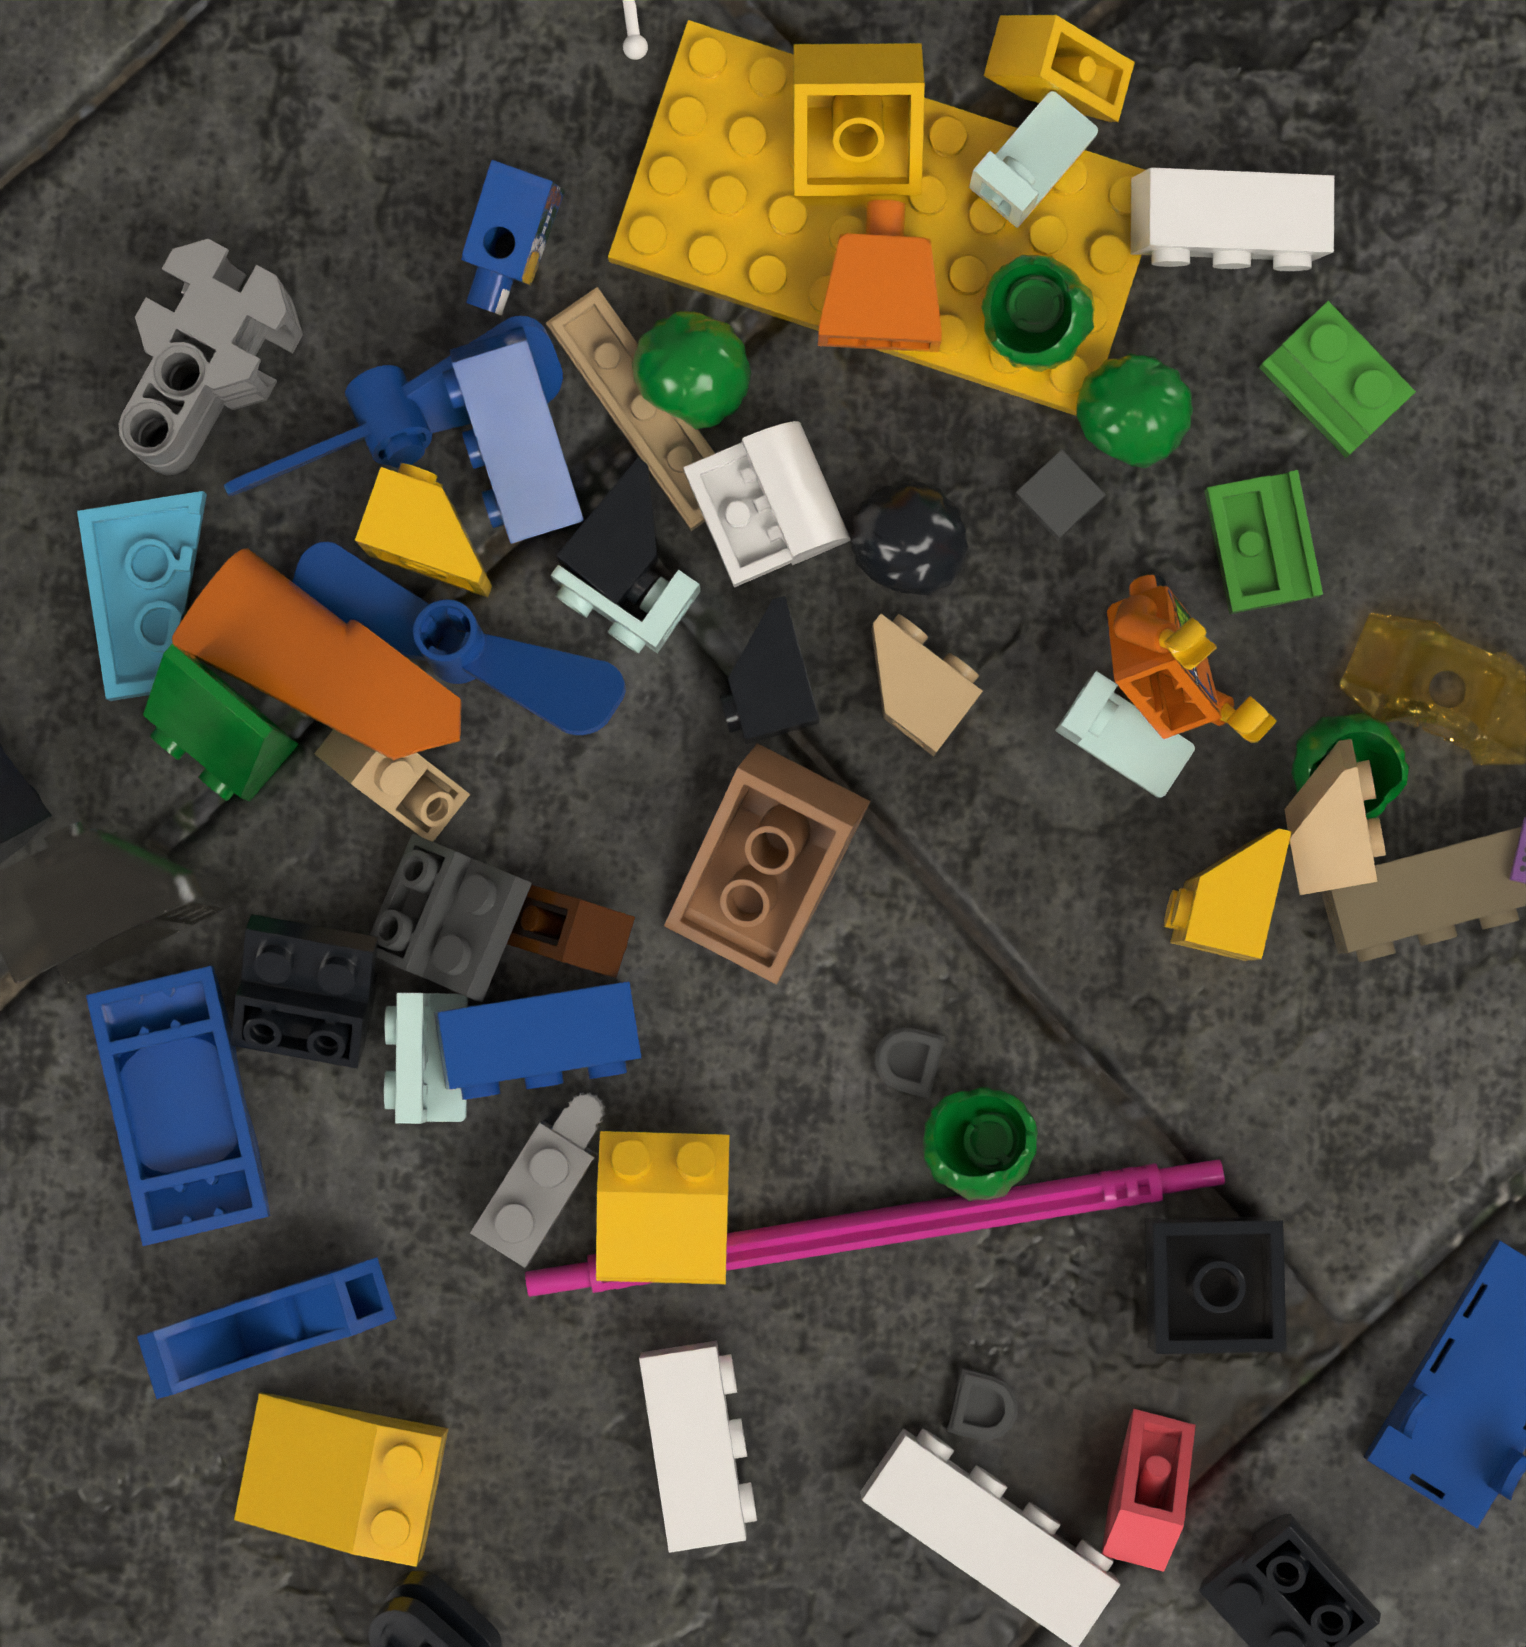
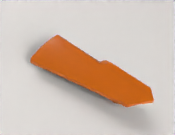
[172,548,462,760]

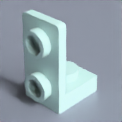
[969,91,1098,228]
[551,565,701,654]
[1055,671,1195,798]

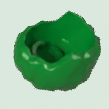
[981,255,1095,372]
[632,311,752,430]
[1076,353,1193,468]
[1291,713,1409,819]
[923,1087,1038,1201]

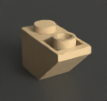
[871,614,983,757]
[314,729,470,842]
[1284,739,1386,895]

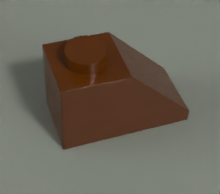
[507,885,635,978]

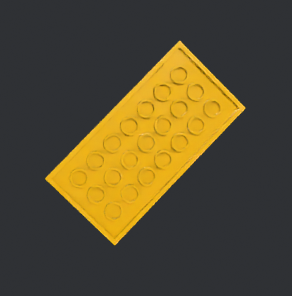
[608,20,1145,416]

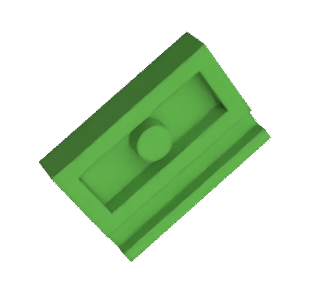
[1259,301,1416,458]
[1204,470,1323,615]

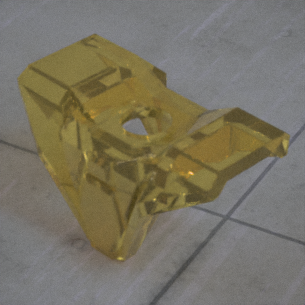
[1339,613,1526,766]

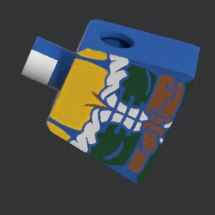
[461,160,565,315]

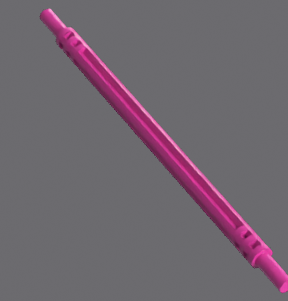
[525,1159,1225,1297]

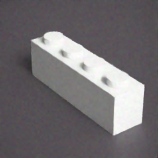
[860,1428,1121,1647]

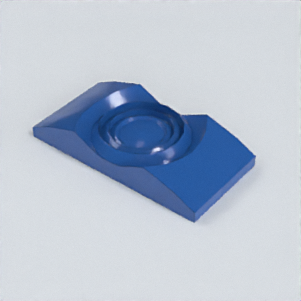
[86,966,270,1246]

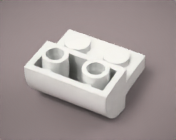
[683,421,851,587]

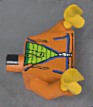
[1107,575,1277,743]

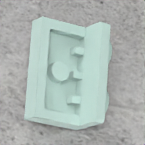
[384,993,468,1124]

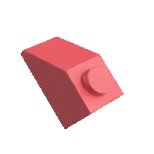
[1102,1409,1196,1572]

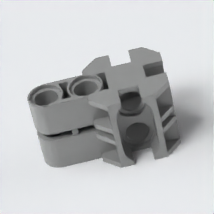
[119,239,303,476]

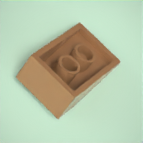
[664,743,870,985]

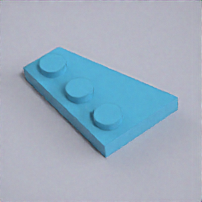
[77,491,207,701]

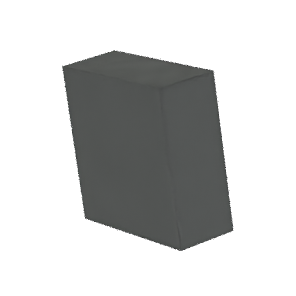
[1014,449,1106,541]

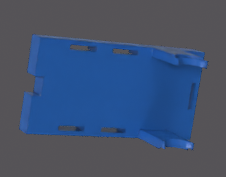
[1363,1239,1526,1528]

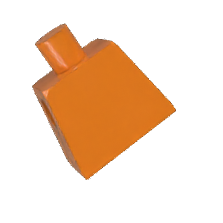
[818,200,942,352]

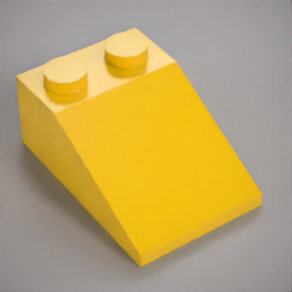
[234,1392,449,1567]

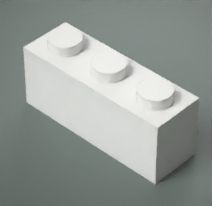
[1131,168,1334,271]
[639,1341,757,1553]

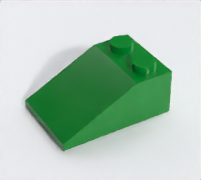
[143,644,299,802]

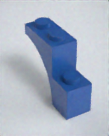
[137,1257,397,1399]

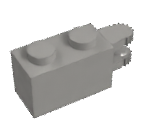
[470,1092,606,1268]

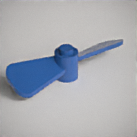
[223,316,563,497]
[292,542,626,735]

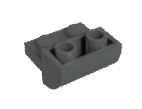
[369,834,532,1002]

